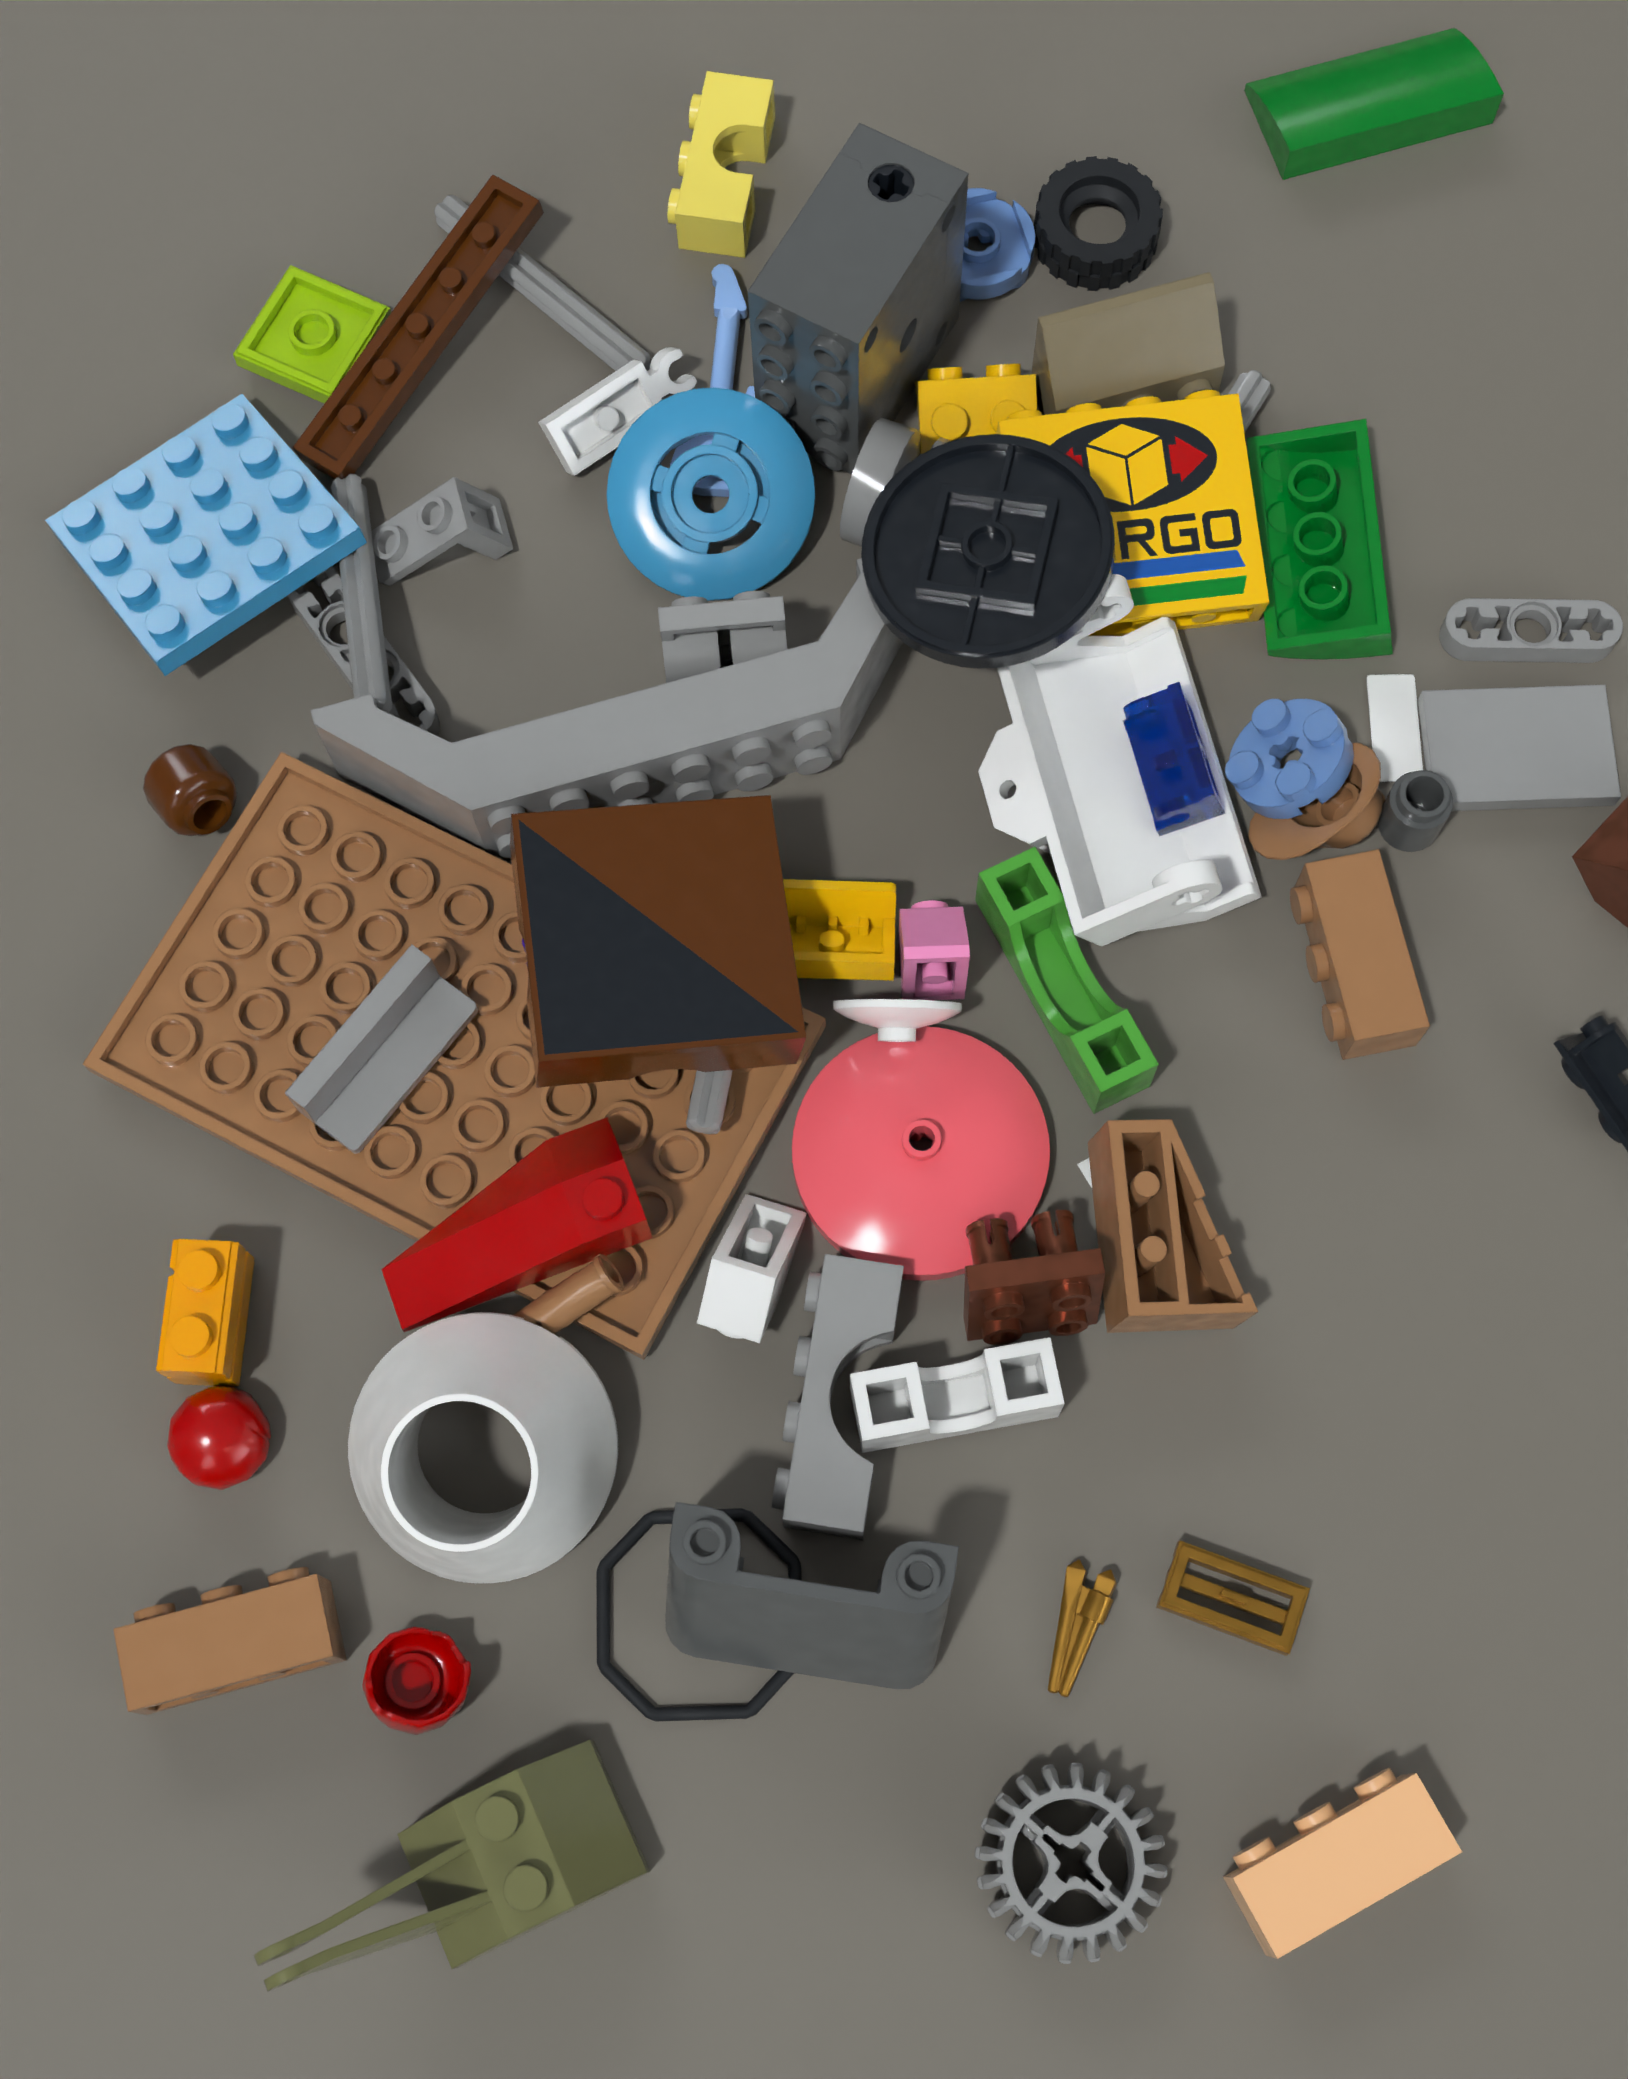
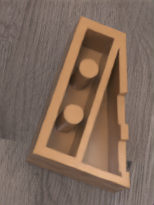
[1088,1119,1258,1333]

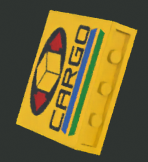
[996,390,1269,636]

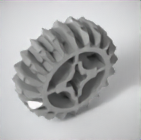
[975,1763,1167,1964]

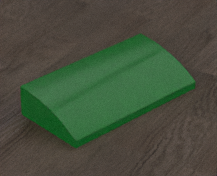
[1244,28,1504,180]
[1247,419,1393,660]

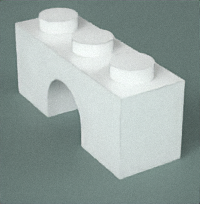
[850,1337,1065,1453]

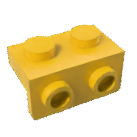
[915,364,1037,454]
[783,879,897,981]

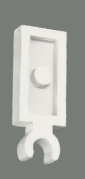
[538,347,697,476]

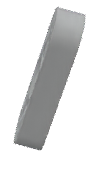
[1439,598,1623,663]

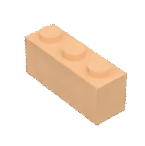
[1223,1768,1462,1959]

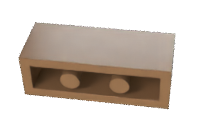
[1290,849,1430,1060]
[113,1567,347,1715]

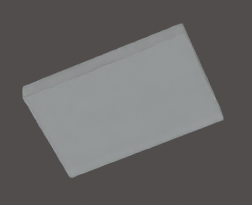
[1418,685,1621,811]

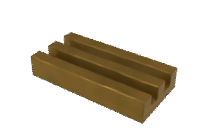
[1156,1541,1310,1656]

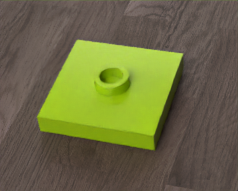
[233,265,392,404]

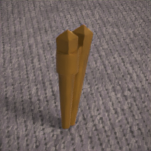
[1047,1559,1117,1697]

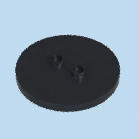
[861,434,1115,669]

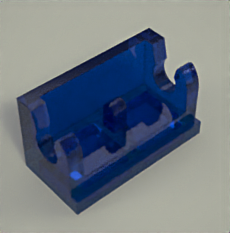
[1123,682,1225,836]

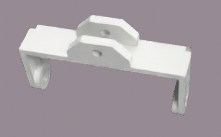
[978,574,1262,947]

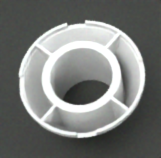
[348,1312,618,1583]

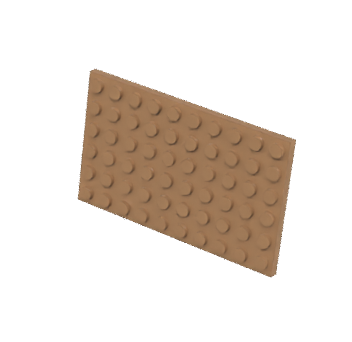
[83,752,826,1360]

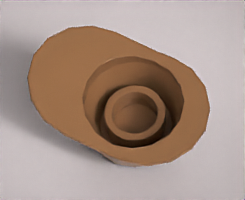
[1248,743,1385,860]

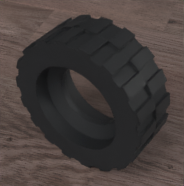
[1034,156,1163,291]

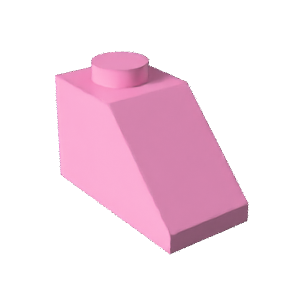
[898,900,970,1000]

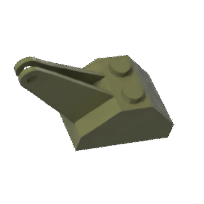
[254,1740,650,1992]

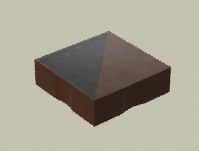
[510,795,806,1088]

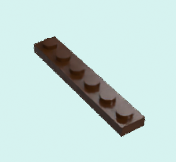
[292,174,544,480]

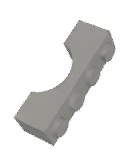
[772,1254,904,1540]

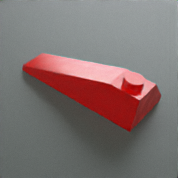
[381,1117,653,1333]

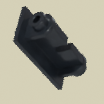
[1554,1015,1628,1152]

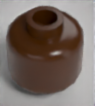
[143,744,237,836]

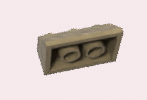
[1031,272,1225,415]

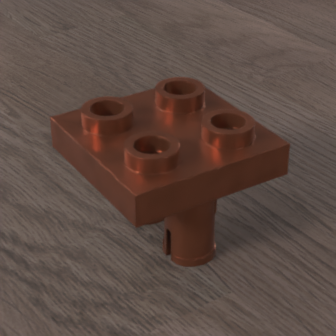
[963,1210,1105,1345]

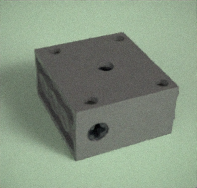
[748,123,969,474]

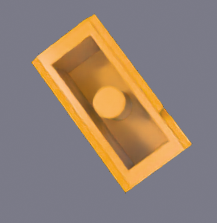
[156,1239,255,1387]

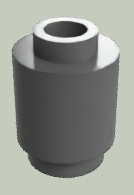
[1378,770,1453,852]

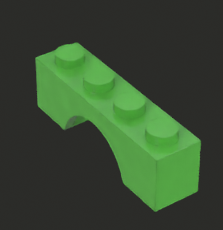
[975,847,1159,1114]

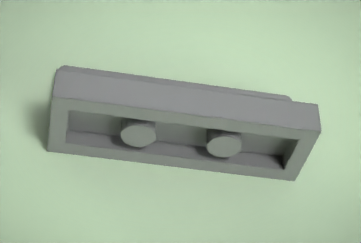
[285,945,478,1154]

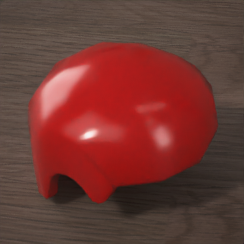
[167,1386,271,1490]
[362,1627,471,1735]

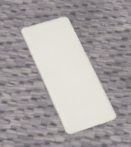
[1366,674,1423,782]

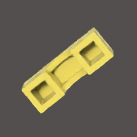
[667,71,775,258]

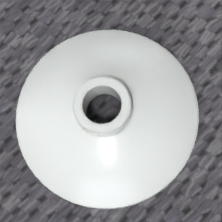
[833,999,962,1042]

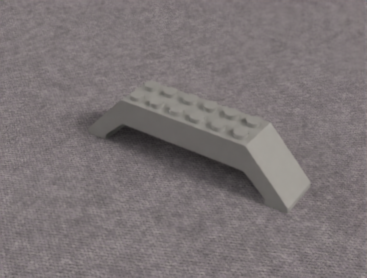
[310,558,903,858]

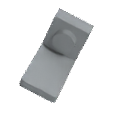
[372,477,513,586]

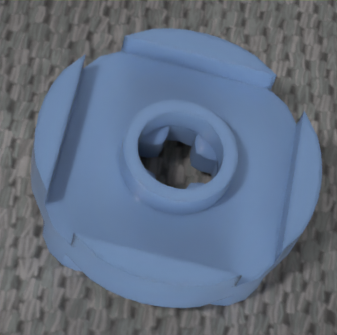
[960,188,1035,302]
[1225,699,1354,819]

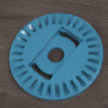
[607,388,816,601]

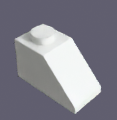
[697,1194,807,1343]

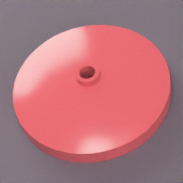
[792,1026,1050,1281]

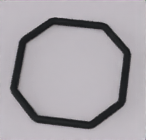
[596,1508,802,1722]

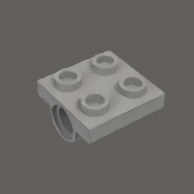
[658,591,787,683]

